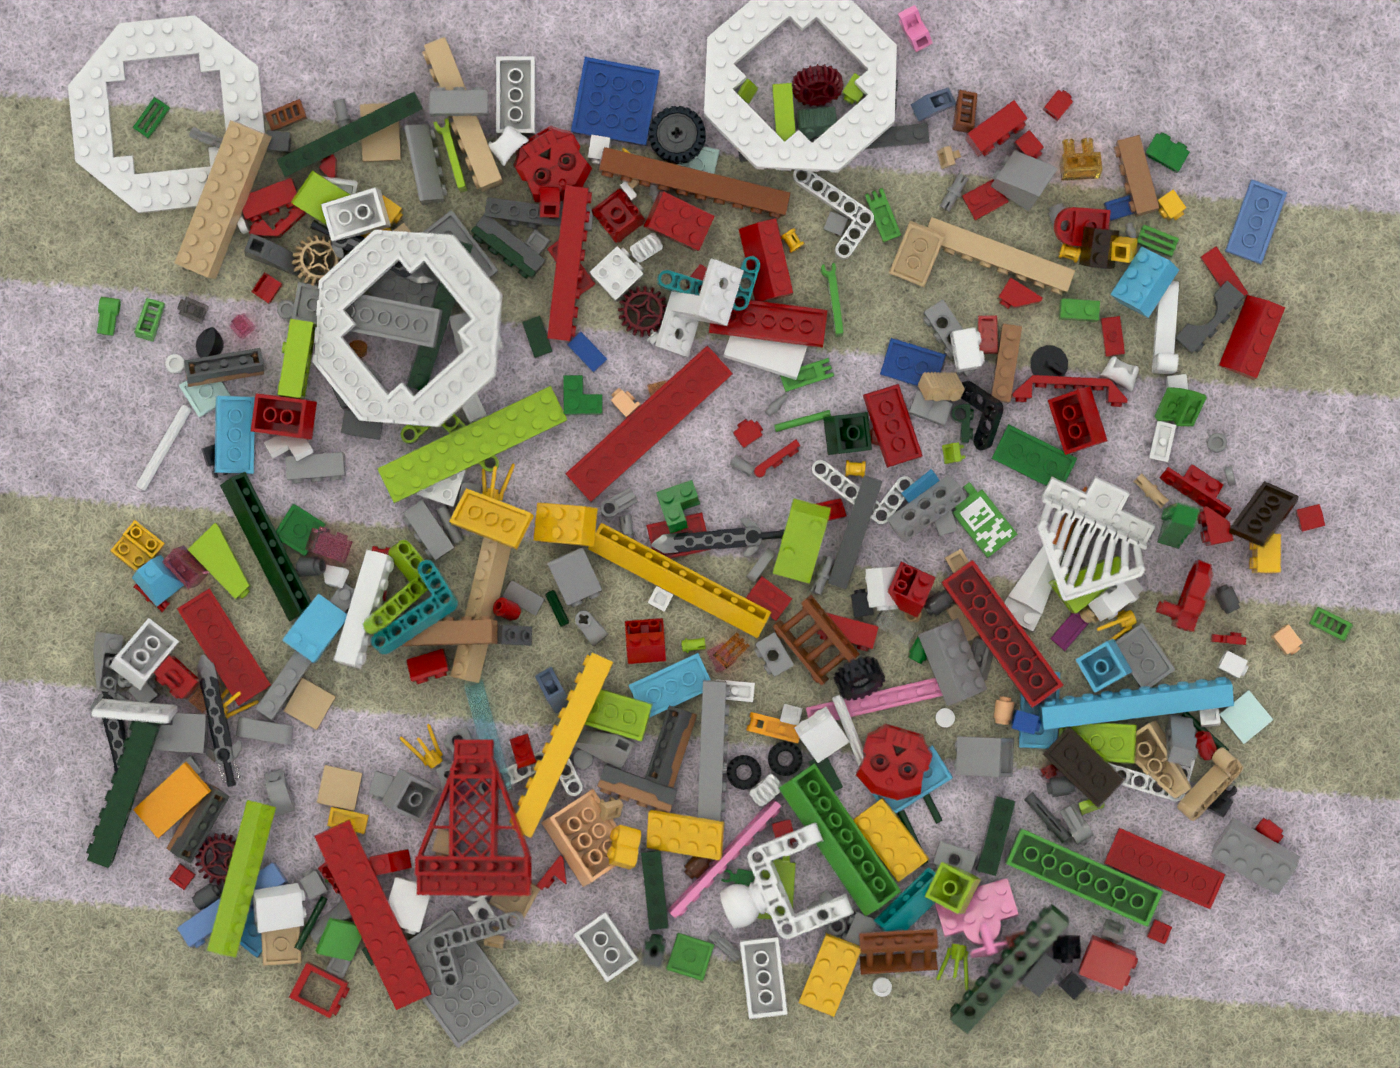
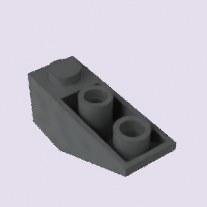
[244,234,306,277]

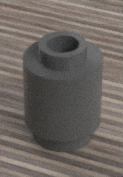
[296,557,326,577]
[1215,584,1240,614]
[924,589,953,617]
[1046,776,1075,797]
[192,883,222,910]

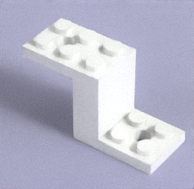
[655,259,744,357]

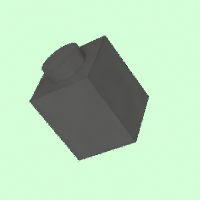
[266,130,292,154]

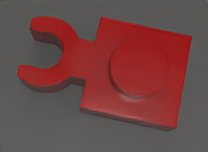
[1211,632,1246,645]

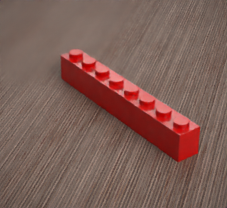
[547,185,592,341]

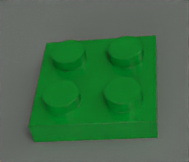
[276,504,326,556]

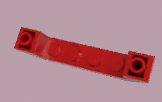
[249,154,337,238]
[1011,375,1128,407]

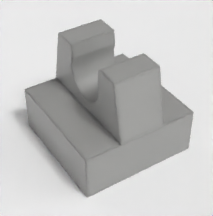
[1101,919,1124,944]

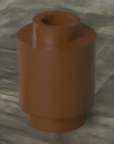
[684,856,711,879]

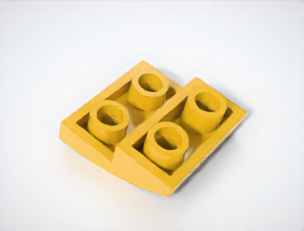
[110,520,165,572]

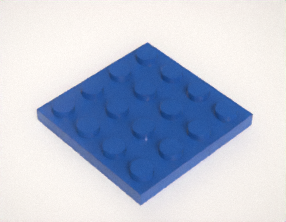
[571,57,660,146]

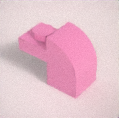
[898,5,933,52]

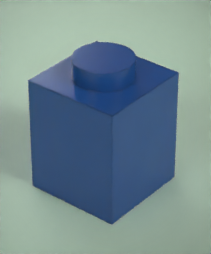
[1011,710,1041,735]

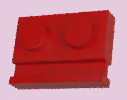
[962,179,1009,220]
[746,576,792,621]

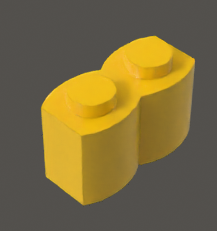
[607,825,641,870]

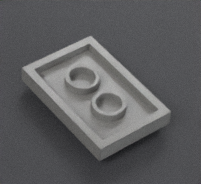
[1115,623,1175,687]

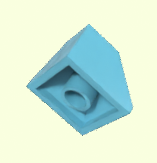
[132,555,186,607]

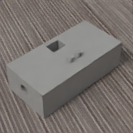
[127,712,208,753]

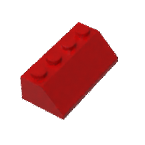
[738,218,793,302]
[1218,295,1286,380]

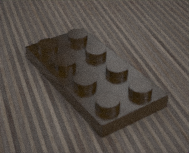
[1229,481,1299,548]
[1043,727,1125,808]

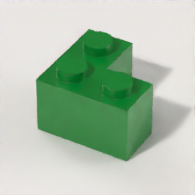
[563,375,603,415]
[656,480,700,534]

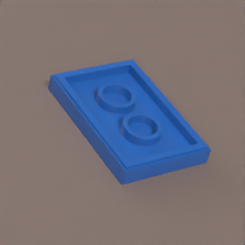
[880,338,946,386]

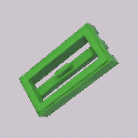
[1137,225,1179,257]

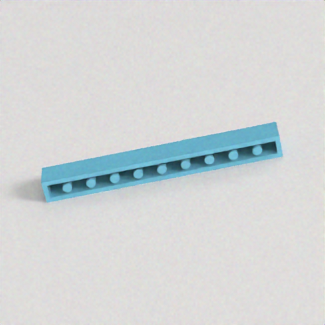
[1039,677,1234,730]

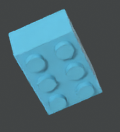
[1110,246,1179,318]

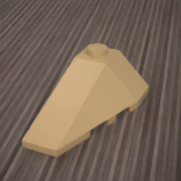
[1135,720,1192,799]

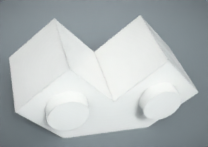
[1088,578,1143,622]

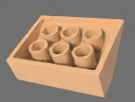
[541,789,617,887]

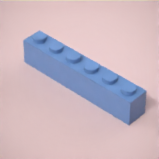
[177,862,288,948]

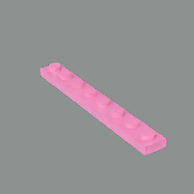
[667,798,781,918]

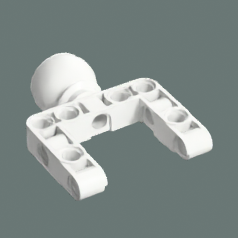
[720,823,853,939]

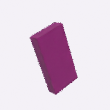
[1050,612,1089,651]

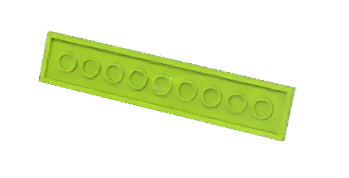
[377,386,567,504]

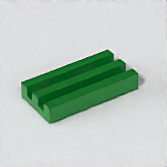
[133,97,171,139]

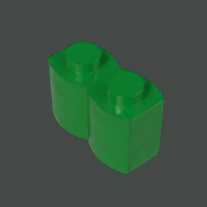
[1145,132,1190,173]

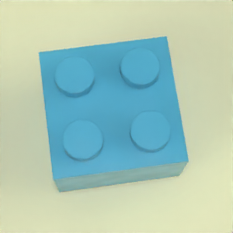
[1075,638,1133,693]

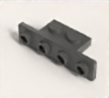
[485,197,563,229]

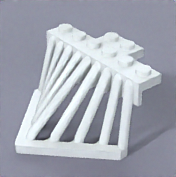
[1037,476,1155,601]

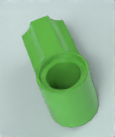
[97,296,121,336]

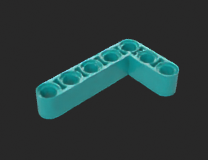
[657,256,760,311]
[371,560,458,655]

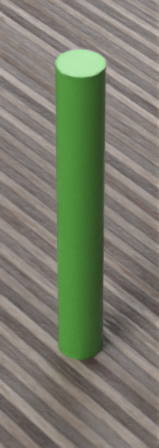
[774,410,831,432]

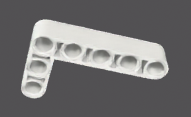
[793,169,874,260]
[1152,281,1179,375]
[811,460,913,525]
[479,751,583,796]
[1109,759,1196,801]

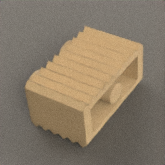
[918,372,965,401]

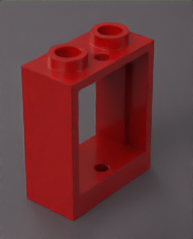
[289,961,350,1018]

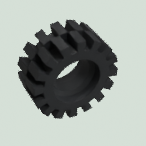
[768,741,803,776]
[727,755,761,790]

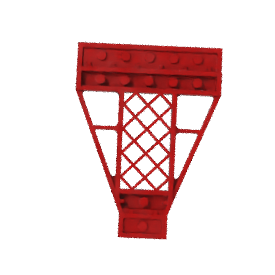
[415,740,532,896]

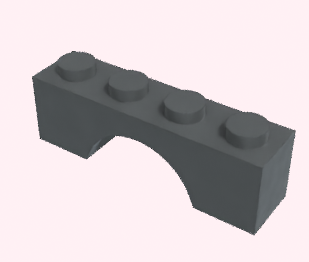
[1175,281,1244,354]

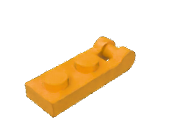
[746,712,800,743]

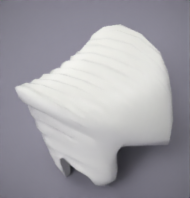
[488,125,529,166]
[1099,356,1139,392]

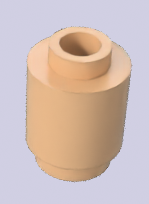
[993,696,1015,725]

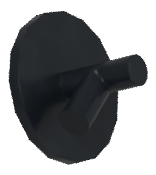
[1030,345,1068,377]

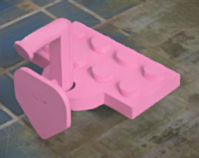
[935,878,1019,958]

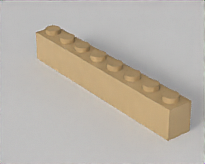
[928,217,1075,295]
[450,537,511,683]

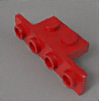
[1160,464,1232,518]

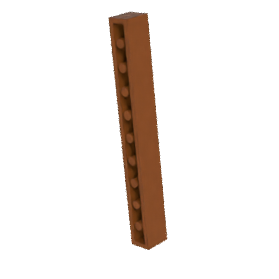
[598,147,791,219]

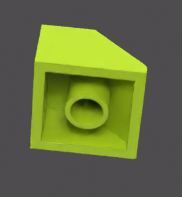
[925,862,981,914]

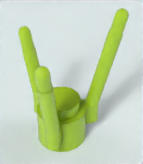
[936,943,969,990]

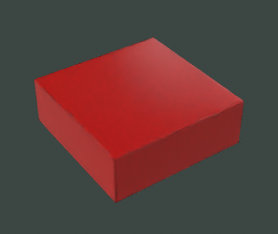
[169,863,196,890]
[1147,919,1172,945]

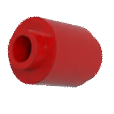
[493,597,521,621]
[1195,731,1217,760]
[1254,818,1284,843]

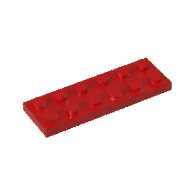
[709,298,828,348]
[177,588,271,706]
[1104,828,1226,909]

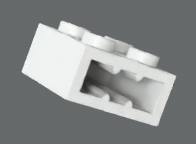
[589,246,644,301]
[417,470,466,507]
[865,567,899,611]
[794,707,850,763]

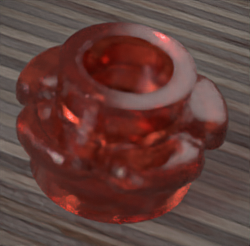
[1040,764,1058,779]

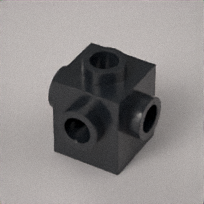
[1052,935,1081,963]

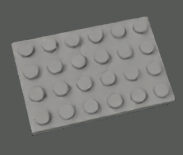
[368,210,498,307]
[408,909,520,1048]

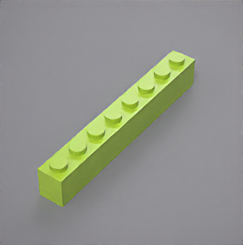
[207,800,276,958]

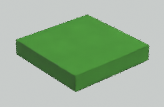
[315,918,362,961]
[666,932,715,981]

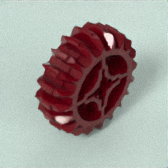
[792,64,843,107]
[618,286,667,338]
[195,833,236,885]

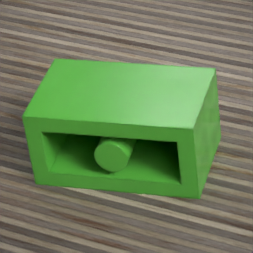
[1058,298,1100,322]

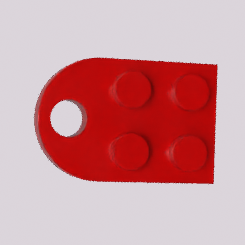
[1054,207,1111,246]

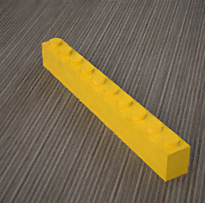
[588,523,771,638]
[509,652,614,838]

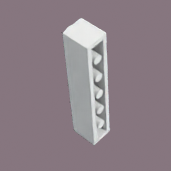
[334,550,394,669]

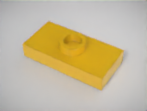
[327,807,369,834]

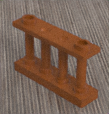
[773,595,860,686]
[859,929,938,975]

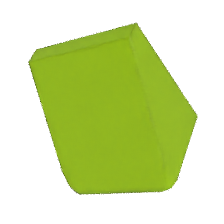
[737,78,758,104]

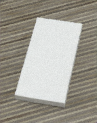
[723,336,808,380]
[92,699,177,723]

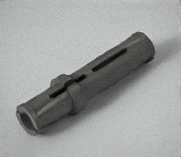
[1024,792,1071,843]

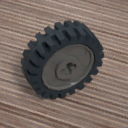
[649,106,706,164]

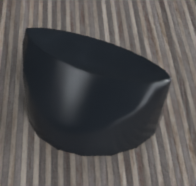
[196,327,224,358]

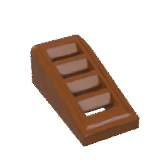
[952,90,978,133]
[265,99,308,131]

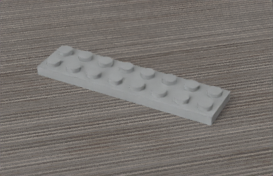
[292,282,442,348]

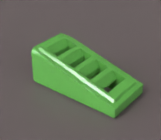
[134,298,165,342]
[1309,607,1353,642]

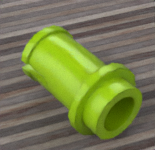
[681,637,706,653]

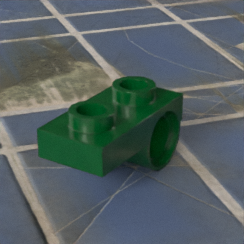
[951,404,974,444]

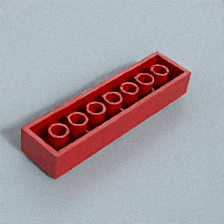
[940,560,1063,708]

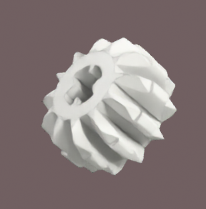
[630,233,663,262]
[750,774,782,806]

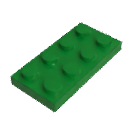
[991,424,1077,486]

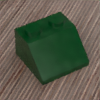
[823,412,872,455]

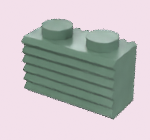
[797,106,837,139]

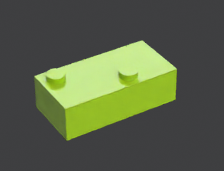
[278,319,317,400]
[773,498,831,584]

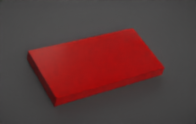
[863,384,923,468]

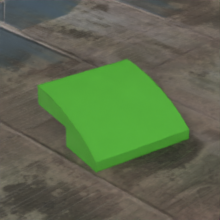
[1155,387,1207,426]

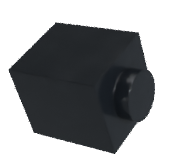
[851,589,874,618]
[1058,971,1087,1000]

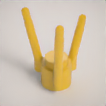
[482,463,515,501]
[1097,610,1137,640]
[221,688,259,719]
[399,724,443,769]

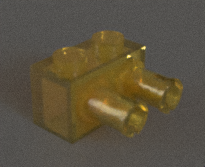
[1059,138,1103,181]

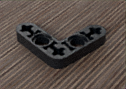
[961,381,1004,451]

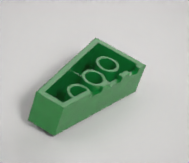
[1157,503,1200,549]

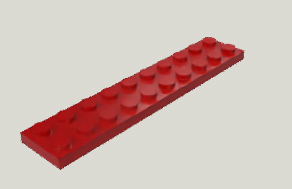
[565,345,733,502]
[314,819,431,1010]

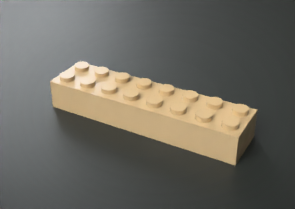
[422,37,504,192]
[175,120,272,279]

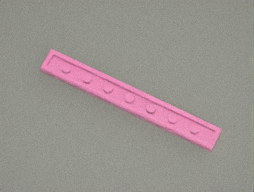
[806,678,943,720]

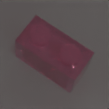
[305,526,353,563]
[163,545,210,589]

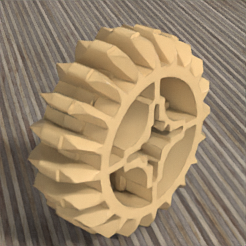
[292,235,342,286]

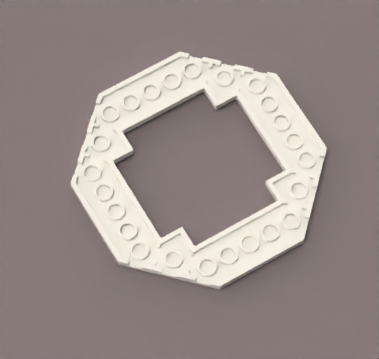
[704,0,897,173]
[68,15,265,213]
[313,230,502,427]

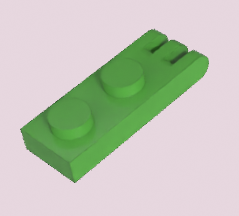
[865,188,901,243]
[780,358,834,392]

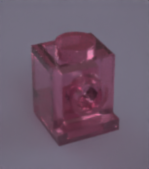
[230,313,257,340]

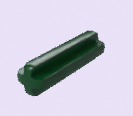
[545,590,569,627]

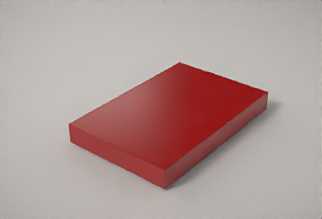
[646,512,711,559]

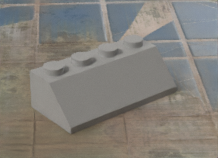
[404,124,447,205]

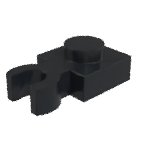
[201,444,228,478]
[1207,786,1237,818]

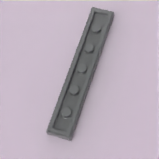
[828,475,883,589]

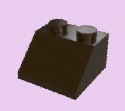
[1079,227,1120,269]

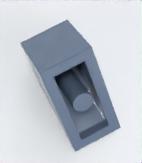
[910,87,956,121]
[535,667,569,714]

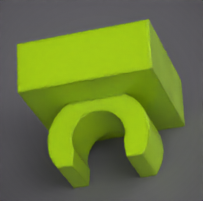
[942,442,966,464]

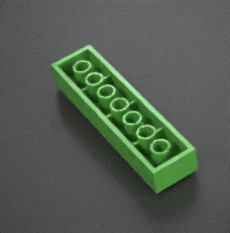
[779,763,901,916]
[1004,828,1163,927]

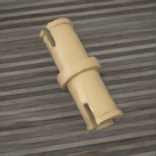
[1133,473,1169,509]

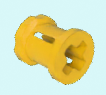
[781,228,805,253]
[1058,243,1081,263]
[845,460,866,478]

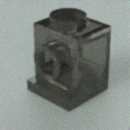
[177,297,209,324]

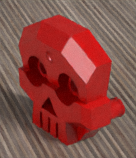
[513,125,592,202]
[1155,560,1213,632]
[856,723,932,801]

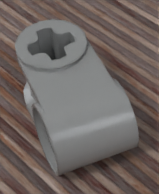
[575,610,609,647]

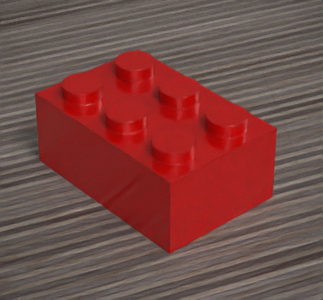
[965,100,1028,157]
[643,192,715,251]
[1047,386,1108,455]
[251,393,317,440]

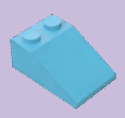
[282,593,347,663]

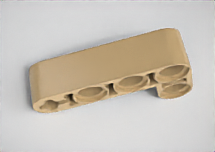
[1177,747,1243,821]

